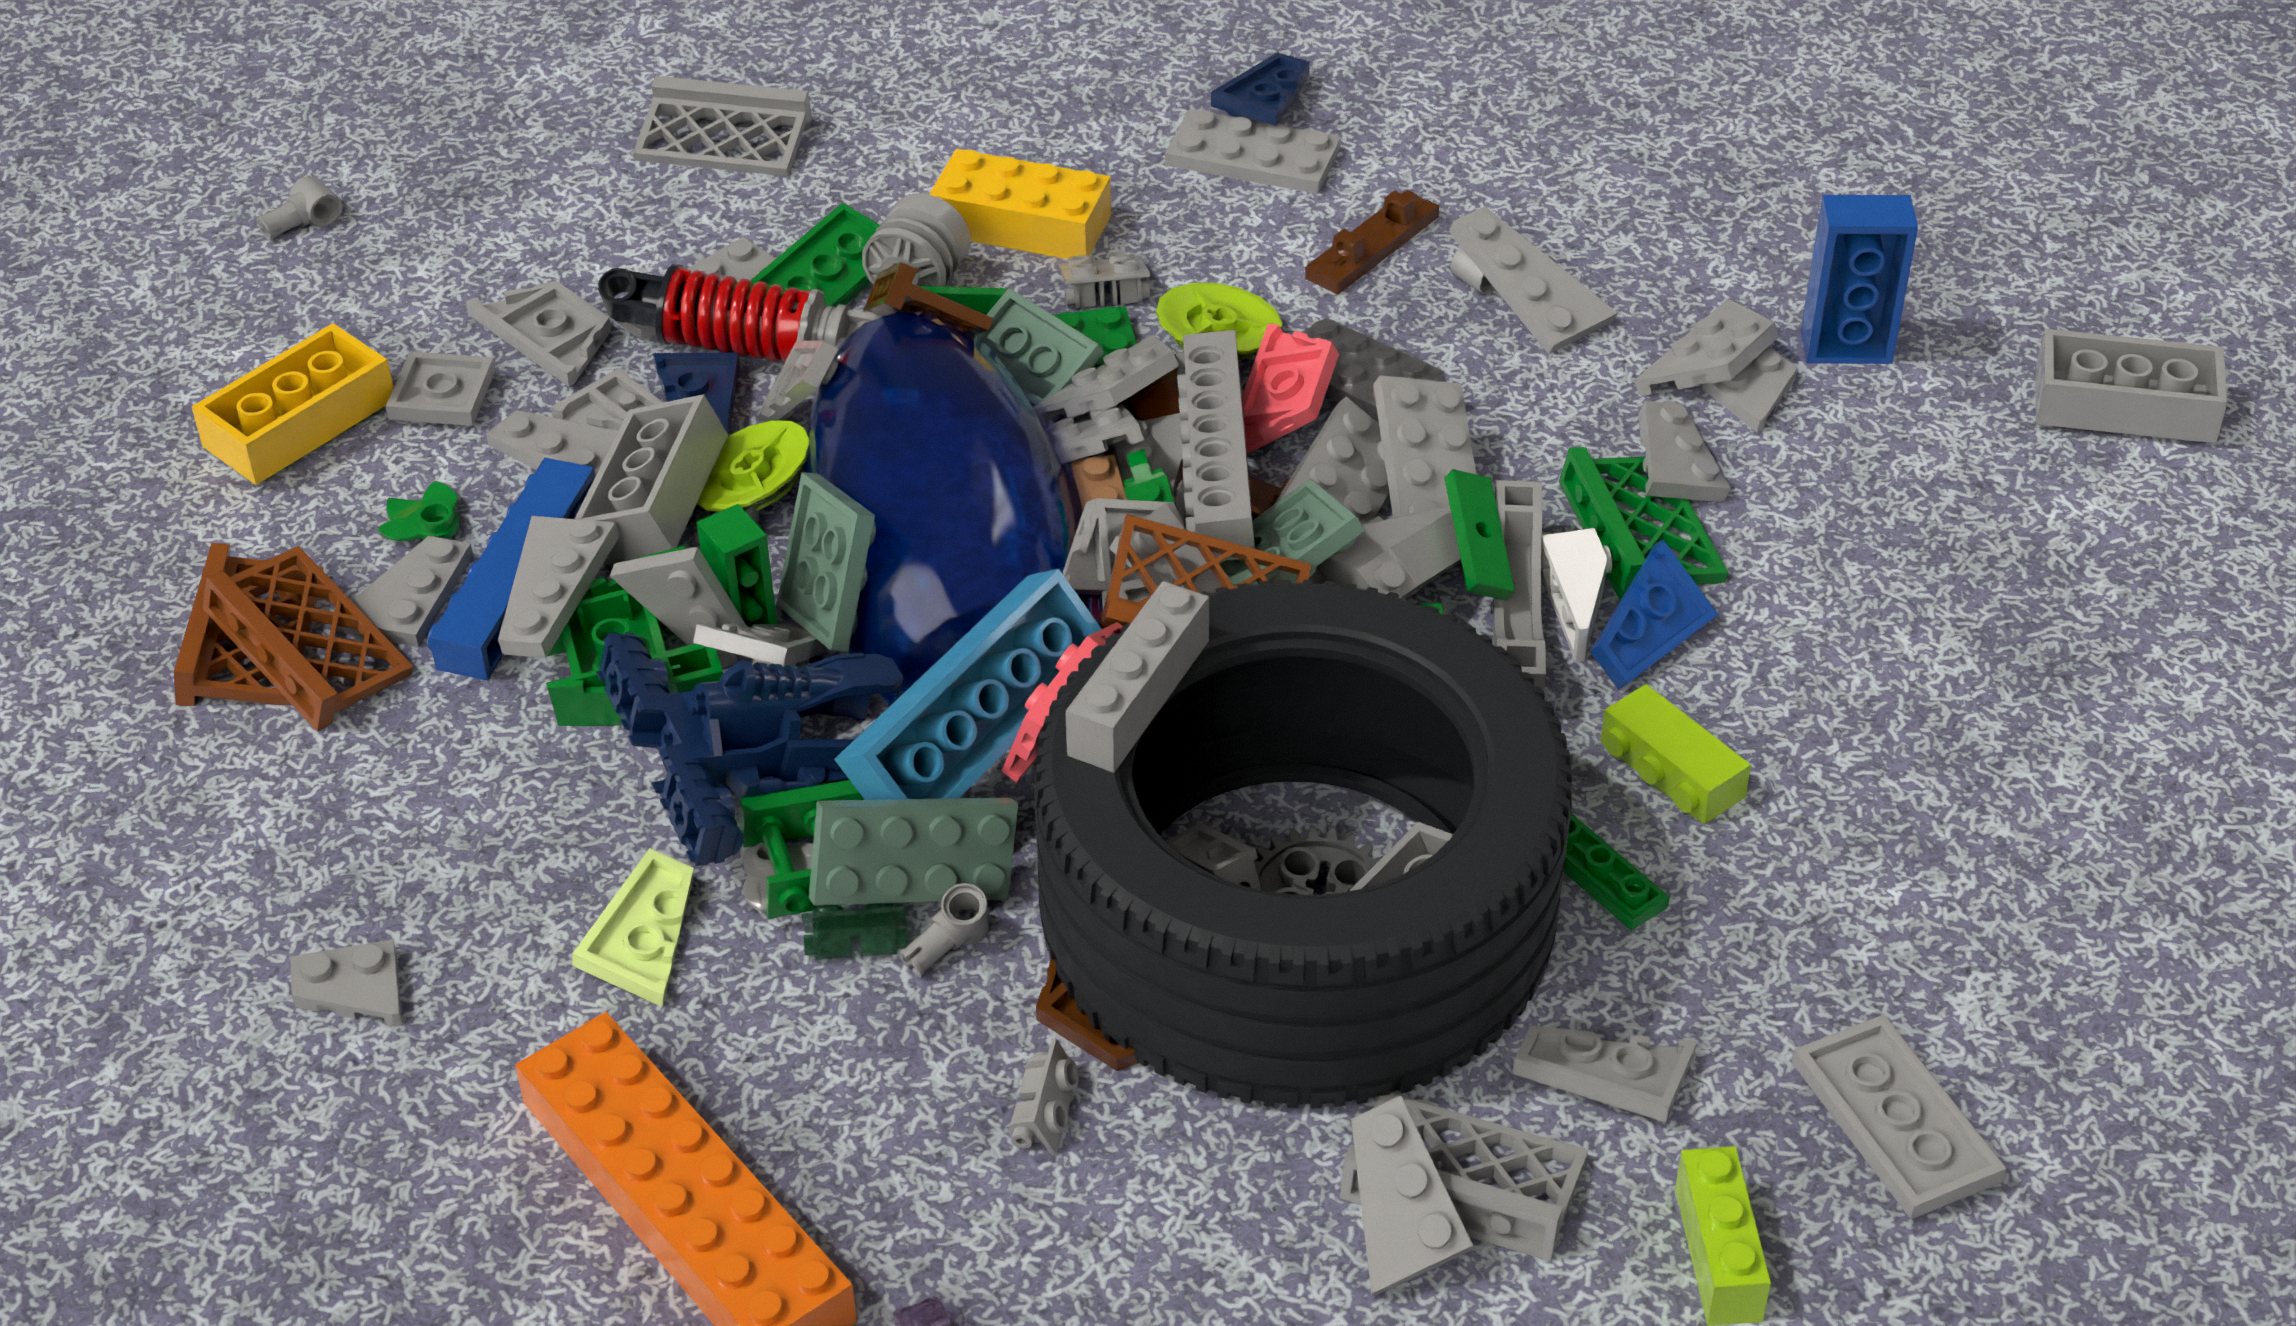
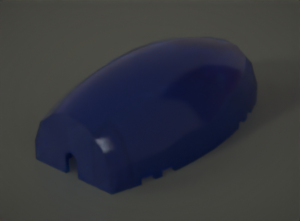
[802,312,1090,706]

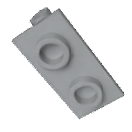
[1008,1038,1079,1156]

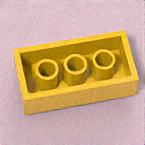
[929,149,1111,259]
[191,323,394,485]

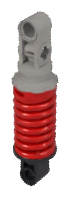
[598,264,931,375]

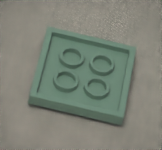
[776,472,876,652]
[1220,479,1365,586]

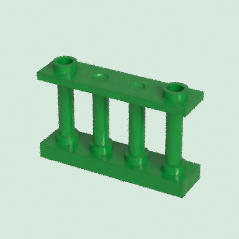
[739,780,864,919]

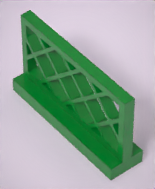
[1559,447,1728,600]

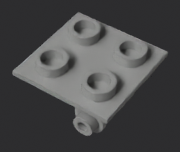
[1058,251,1150,309]

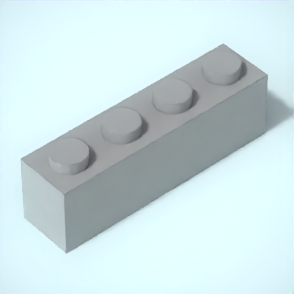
[1065,581,1209,773]

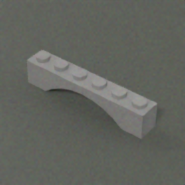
[1493,480,1546,691]

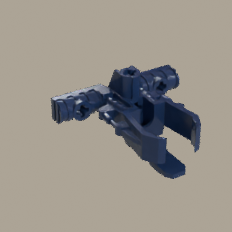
[596,632,903,866]

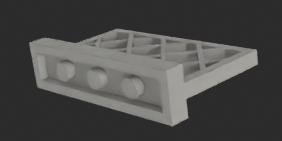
[633,76,813,176]
[1340,1093,1589,1261]

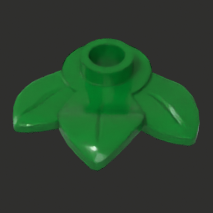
[378,481,460,541]

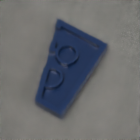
[1211,52,1310,126]
[653,353,740,436]

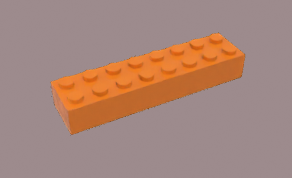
[515,1012,857,1326]

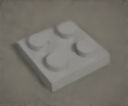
[385,351,496,426]

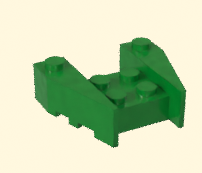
[546,546,723,726]

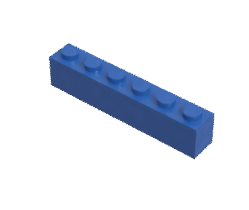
[428,457,596,681]

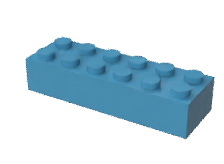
[834,569,1102,800]

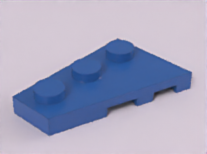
[1590,539,1719,690]

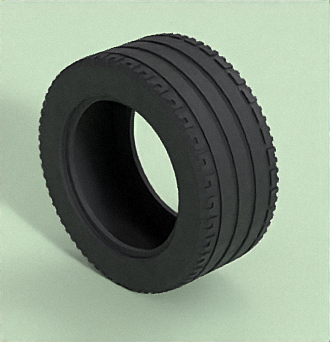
[1034,580,1572,1108]

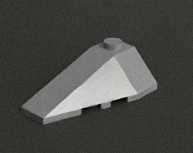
[1317,506,1461,600]

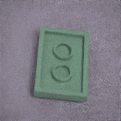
[955,288,1104,407]

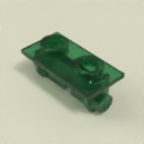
[801,903,907,960]

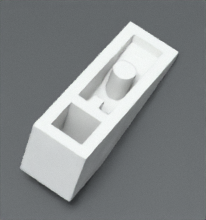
[1541,528,1612,662]

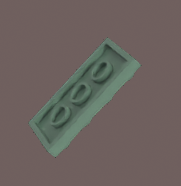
[809,797,1018,905]

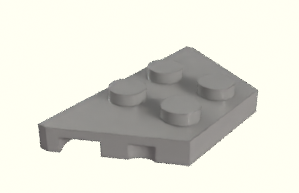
[466,281,611,387]
[1634,300,1779,396]
[1029,335,1179,425]
[1041,402,1144,466]
[1062,498,1184,595]

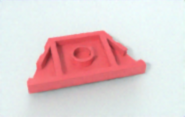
[1242,324,1339,454]
[1001,622,1123,784]

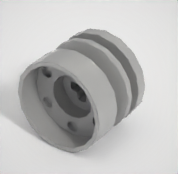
[862,193,971,286]

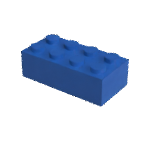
[1801,195,1918,364]

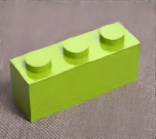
[1600,684,1751,825]
[1675,1146,1771,1326]

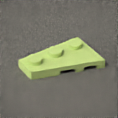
[572,848,694,1006]

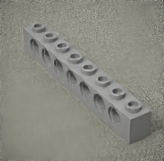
[1176,330,1255,560]

